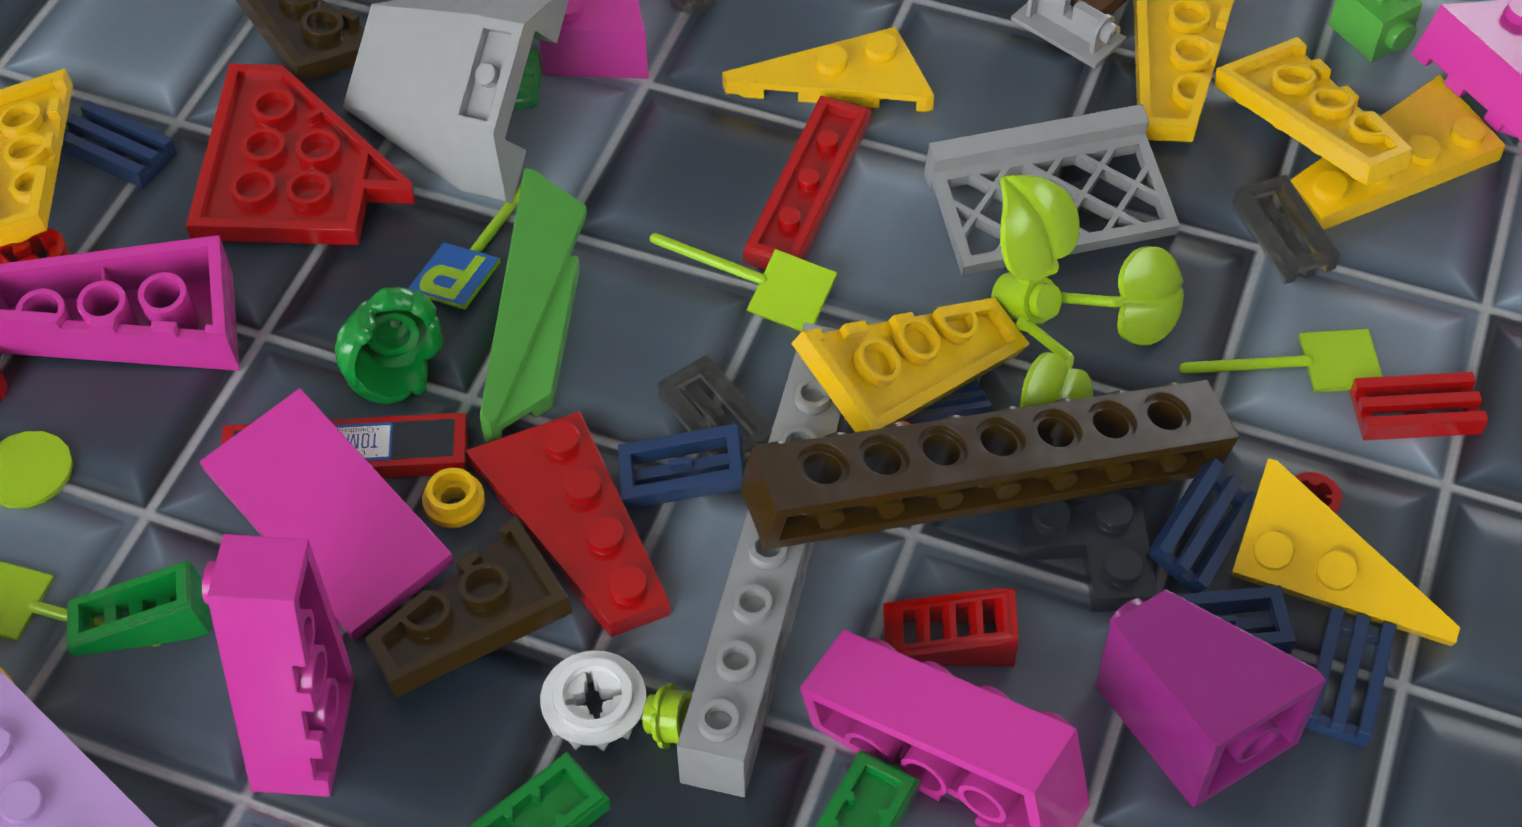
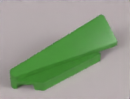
[480,168,587,444]

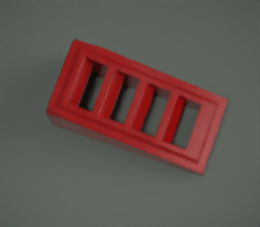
[883,588,1019,666]

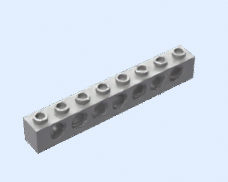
[677,323,848,798]

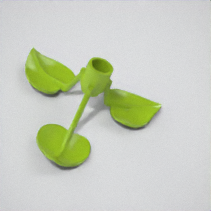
[991,175,1184,408]

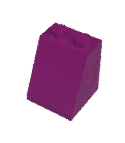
[1095,589,1326,809]

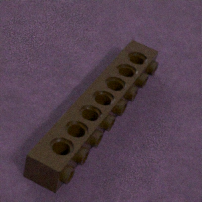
[740,380,1239,550]

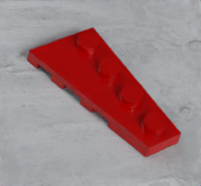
[465,411,671,637]

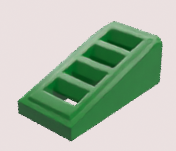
[67,560,211,657]

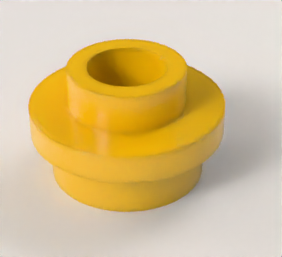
[422,468,485,528]

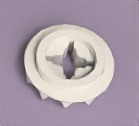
[540,651,646,751]

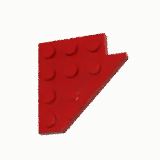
[186,63,415,245]

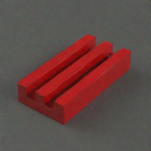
[1349,372,1489,441]

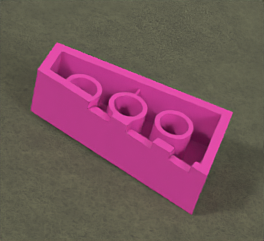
[539,0,649,79]
[1412,0,1522,154]
[0,235,240,371]
[202,534,356,797]
[800,629,1090,827]

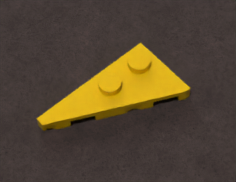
[722,27,934,112]
[1231,458,1460,647]

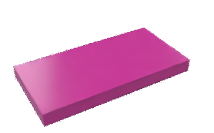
[199,388,455,641]

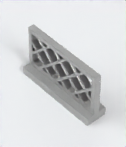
[924,104,1180,275]

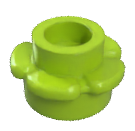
[642,683,693,749]

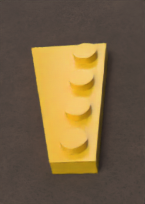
[1133,0,1235,142]
[1214,37,1413,186]
[0,68,73,247]
[1286,74,1506,233]
[791,297,1030,432]

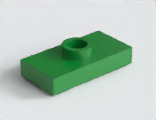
[815,750,921,827]
[468,752,611,827]

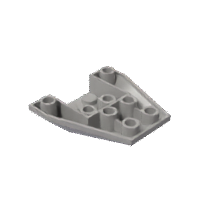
[343,0,569,203]

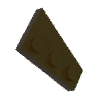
[236,0,365,82]
[365,516,572,698]

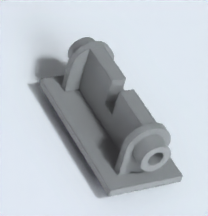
[1011,0,1127,69]

